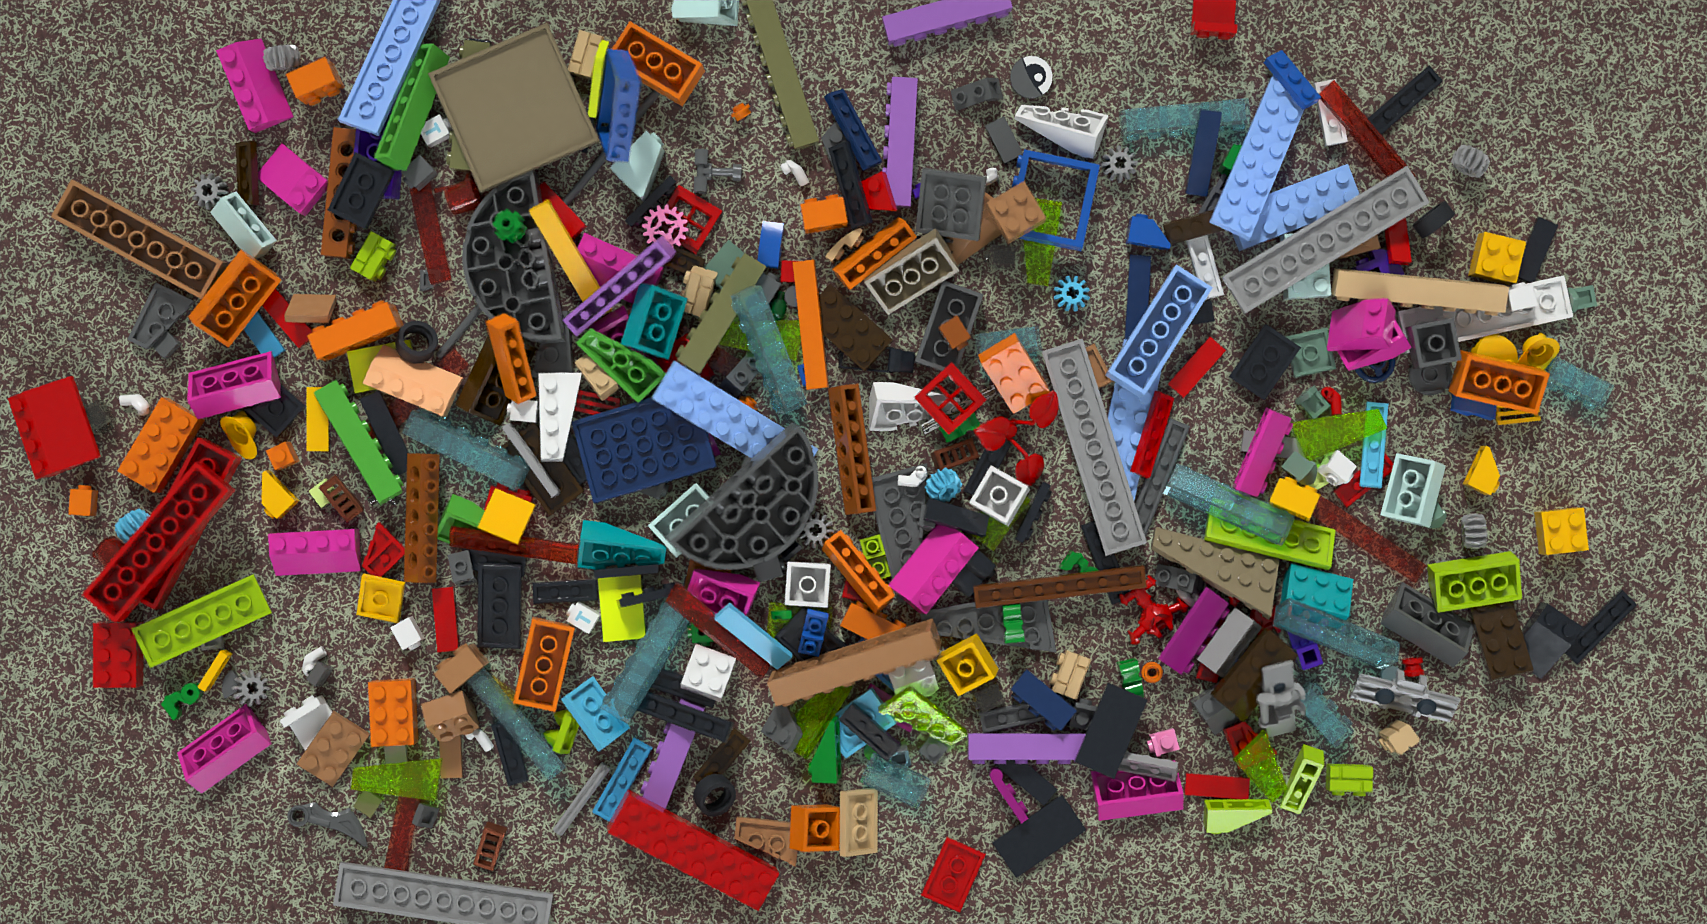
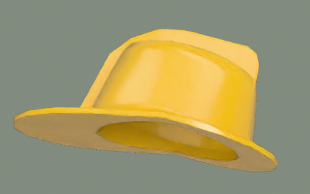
[1517,333,1560,370]
[220,411,257,460]

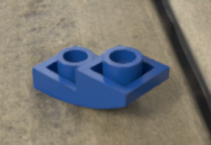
[757,221,784,269]
[1450,394,1497,421]
[798,609,829,657]

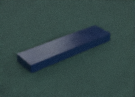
[824,89,882,171]
[1185,109,1222,197]
[1124,255,1151,340]

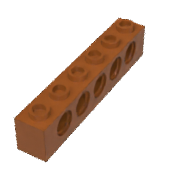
[320,127,357,259]
[828,384,876,515]
[404,453,440,583]

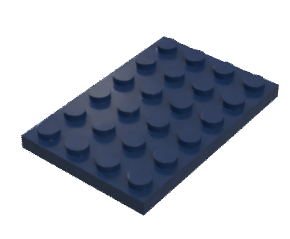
[572,397,718,504]

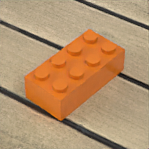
[612,21,705,107]
[188,249,281,347]
[307,300,403,361]
[1448,350,1550,415]
[117,397,205,493]
[513,617,575,712]

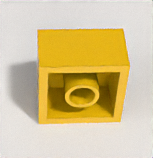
[1468,232,1526,285]
[1269,476,1320,522]
[1534,507,1589,555]
[936,633,999,696]

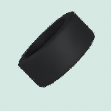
[1412,201,1455,238]
[395,321,438,363]
[693,774,736,817]

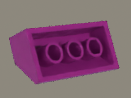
[1158,587,1231,676]

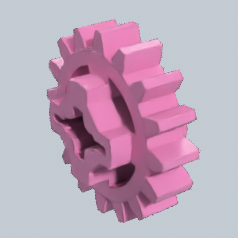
[642,204,689,248]

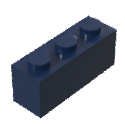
[1010,669,1077,731]

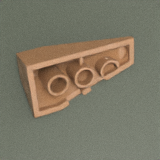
[946,192,1001,266]

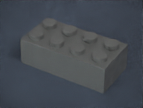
[914,281,984,372]

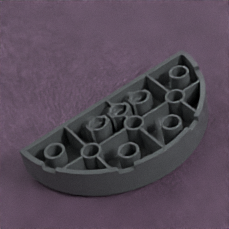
[462,170,567,343]
[664,423,818,569]

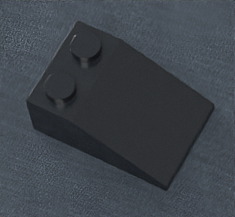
[1522,602,1583,679]

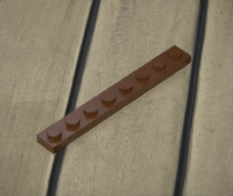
[973,565,1147,608]

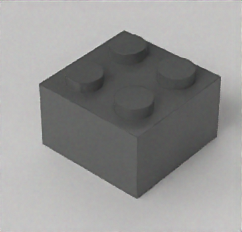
[1405,318,1462,369]

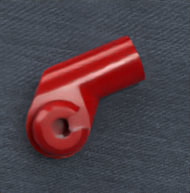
[1321,387,1342,416]

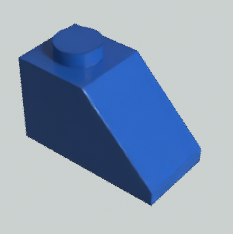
[1126,214,1171,250]

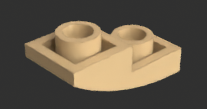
[825,228,864,263]

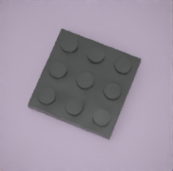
[915,167,987,241]

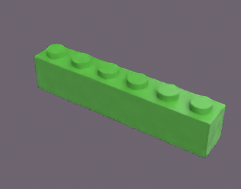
[374,44,450,170]
[313,380,404,505]

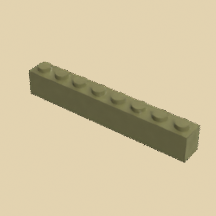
[741,0,819,151]

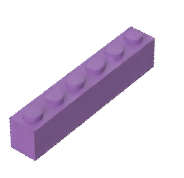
[882,0,1013,47]
[882,77,918,208]
[562,236,676,337]
[640,698,705,809]
[967,733,1086,764]

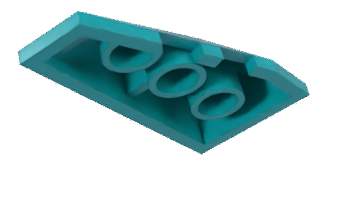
[578,520,666,570]

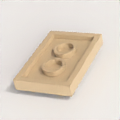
[840,788,878,857]

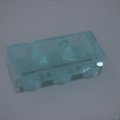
[974,326,1042,361]
[1545,357,1614,411]
[1300,681,1354,748]
[859,752,931,809]

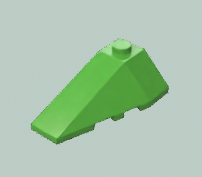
[576,328,666,403]
[437,494,527,554]

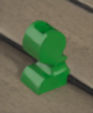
[938,412,980,443]
[1058,550,1098,573]
[1002,603,1025,643]
[1116,658,1144,698]
[161,682,204,721]

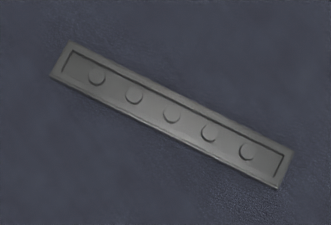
[1135,418,1190,537]

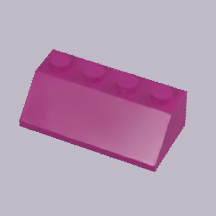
[216,38,294,133]
[577,233,664,304]
[187,351,281,420]
[1233,408,1293,497]
[888,524,979,614]
[268,529,362,576]
[177,703,271,794]
[1091,760,1184,821]

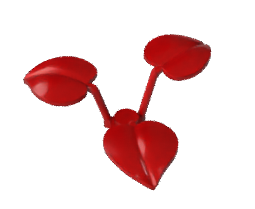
[974,390,1059,487]

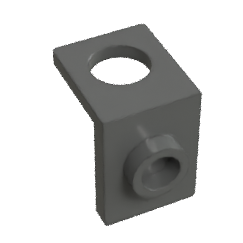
[448,550,478,587]

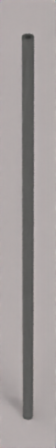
[435,90,660,360]

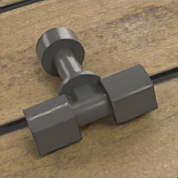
[694,149,742,194]

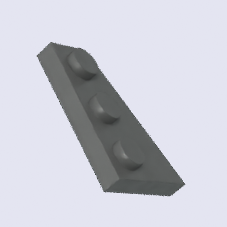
[127,282,196,350]
[531,311,574,378]

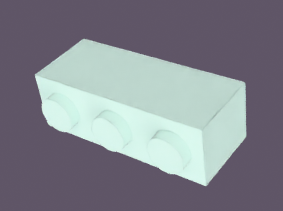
[210,191,277,259]

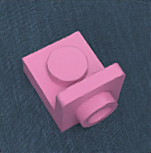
[1147,728,1179,757]

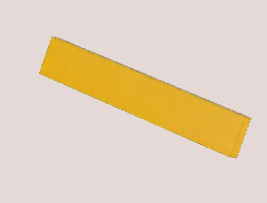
[529,200,613,316]

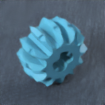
[1054,276,1090,312]
[924,467,962,502]
[115,509,149,543]

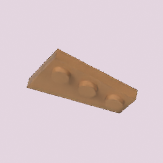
[734,816,798,867]

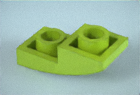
[860,534,891,580]

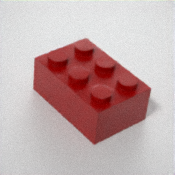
[93,622,144,688]

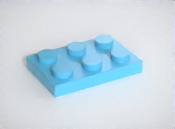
[561,676,630,752]
[820,687,897,758]

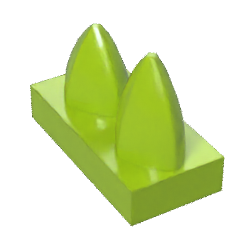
[543,710,580,754]

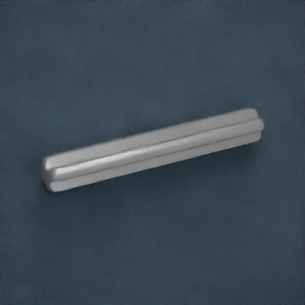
[553,762,610,836]

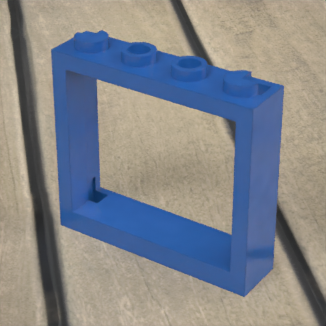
[596,49,640,162]
[1012,149,1100,251]

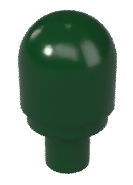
[769,291,787,321]

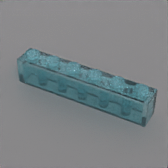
[1119,98,1251,141]
[731,286,807,415]
[402,408,530,490]
[1163,464,1295,546]
[600,597,695,724]
[1273,598,1400,670]
[466,668,566,781]

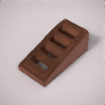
[930,438,979,471]
[319,474,364,522]
[473,821,507,871]

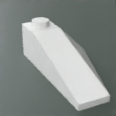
[1014,105,1109,159]
[869,382,960,431]

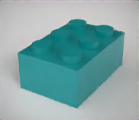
[621,283,688,360]
[1279,563,1354,627]

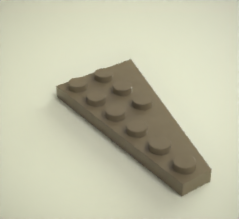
[1151,527,1279,620]

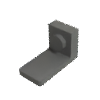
[951,78,1003,110]
[718,351,765,398]
[1155,564,1205,594]

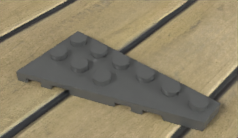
[872,463,927,603]
[920,600,1057,653]

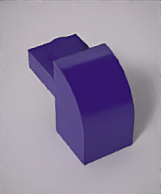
[1351,249,1404,275]
[1285,621,1323,670]

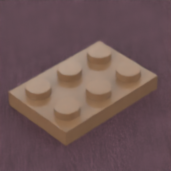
[297,710,370,787]

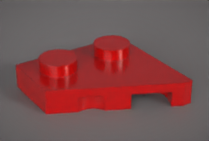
[861,171,897,211]
[362,522,405,577]
[1223,721,1277,769]

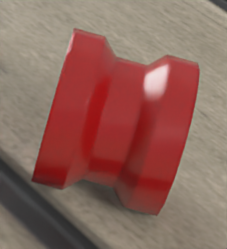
[1401,657,1424,677]

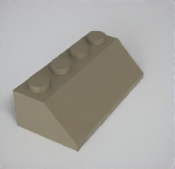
[864,228,959,315]

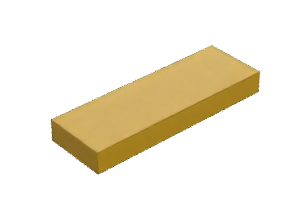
[307,387,329,451]

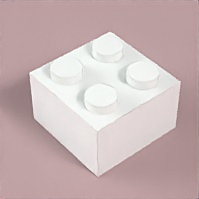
[969,466,1030,527]
[785,561,831,608]
[681,644,736,702]

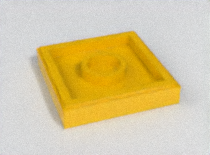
[478,488,535,545]
[356,574,405,623]

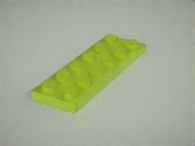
[1204,500,1336,570]
[132,574,272,668]

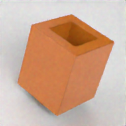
[266,442,300,470]
[68,485,98,516]

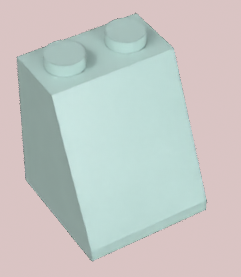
[671,0,739,26]
[610,131,665,202]

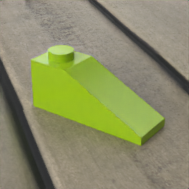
[1280,744,1324,814]
[1204,799,1272,834]

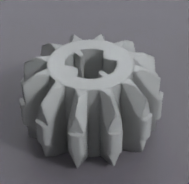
[263,44,301,71]
[1451,145,1490,178]
[1101,146,1138,183]
[191,173,229,210]
[799,512,834,548]
[1461,513,1487,549]
[231,670,270,707]

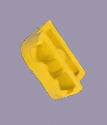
[1471,333,1518,363]

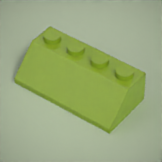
[1427,551,1522,613]

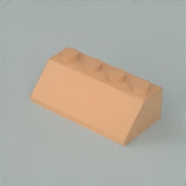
[363,345,463,417]

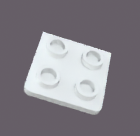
[888,659,939,704]
[280,695,332,750]

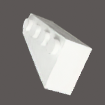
[538,373,582,462]

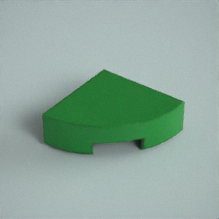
[771,609,792,620]

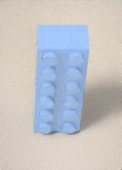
[1232,164,1359,251]
[1105,265,1213,398]

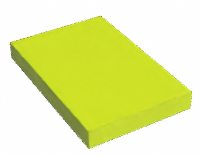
[588,40,609,118]
[347,339,413,394]
[598,575,646,642]

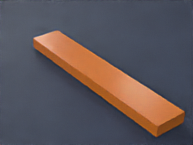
[793,260,829,390]

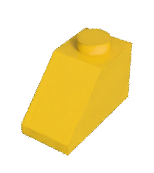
[1463,446,1500,495]
[262,470,300,519]

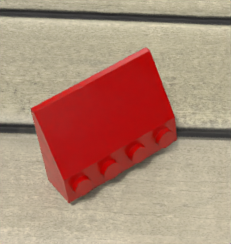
[8,376,101,480]

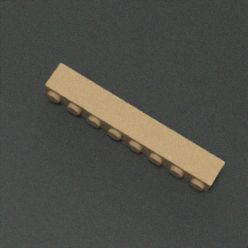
[1331,268,1509,316]

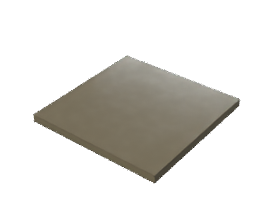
[428,23,600,193]

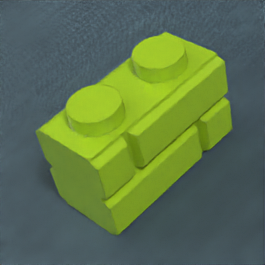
[350,231,397,282]
[1326,764,1373,796]

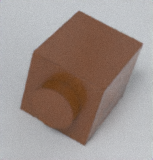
[938,316,971,351]

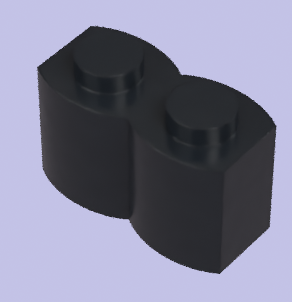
[951,550,996,597]

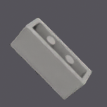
[1197,608,1262,678]

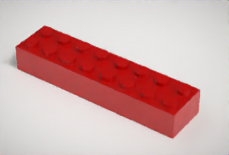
[140,437,242,610]
[82,462,235,623]
[607,789,779,911]

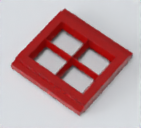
[653,185,723,255]
[914,362,987,434]

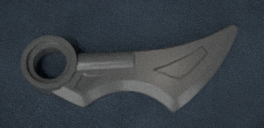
[287,802,367,847]

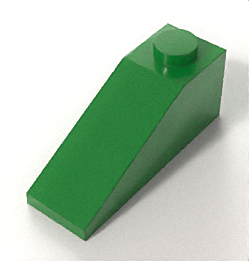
[808,715,842,784]

